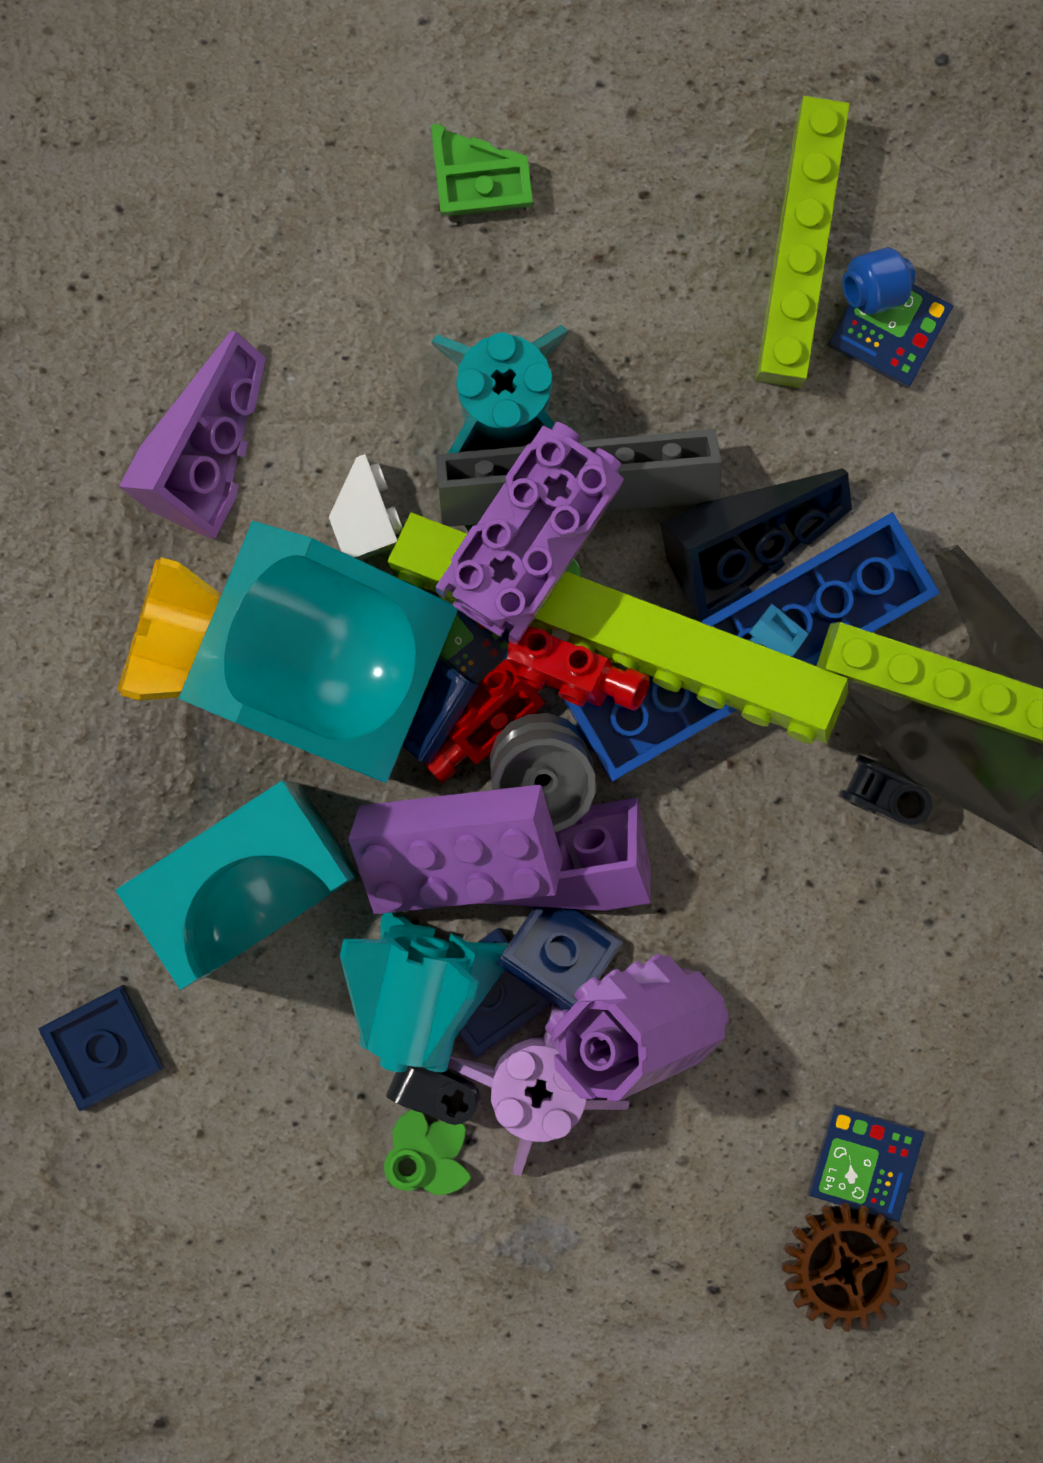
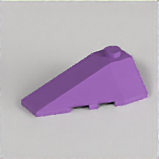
[119,331,266,539]
[481,798,651,910]

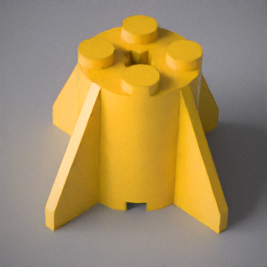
[117,557,221,701]

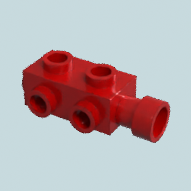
[507,627,649,711]
[423,659,545,784]

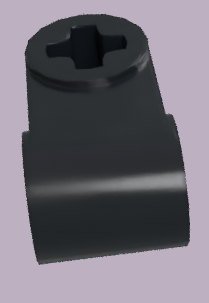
[838,754,933,827]
[386,1066,480,1125]

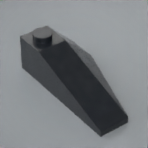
[660,468,852,621]

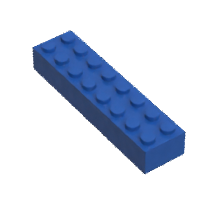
[564,512,940,782]

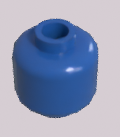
[842,247,915,315]

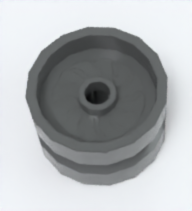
[490,713,596,832]

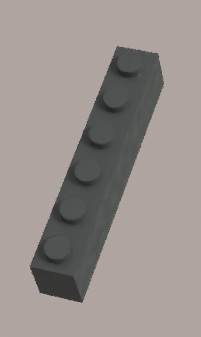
[435,429,722,527]

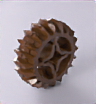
[782,1202,910,1332]

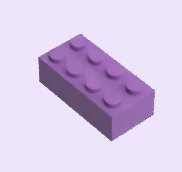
[348,785,563,914]

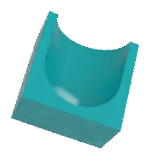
[178,520,458,784]
[115,780,360,990]

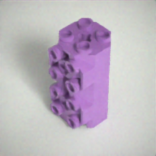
[435,422,624,645]
[545,953,729,1101]

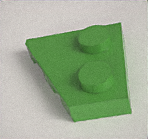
[431,124,533,217]

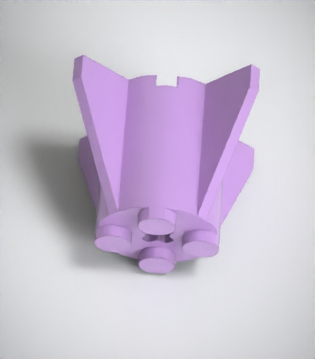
[448,1003,630,1176]

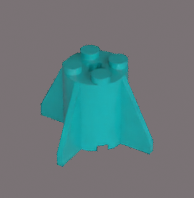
[431,325,568,453]
[340,912,509,1072]

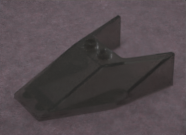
[841,545,1043,852]

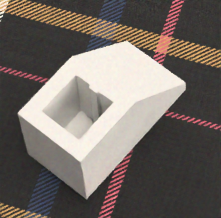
[329,454,403,561]

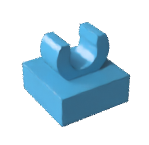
[749,604,808,657]

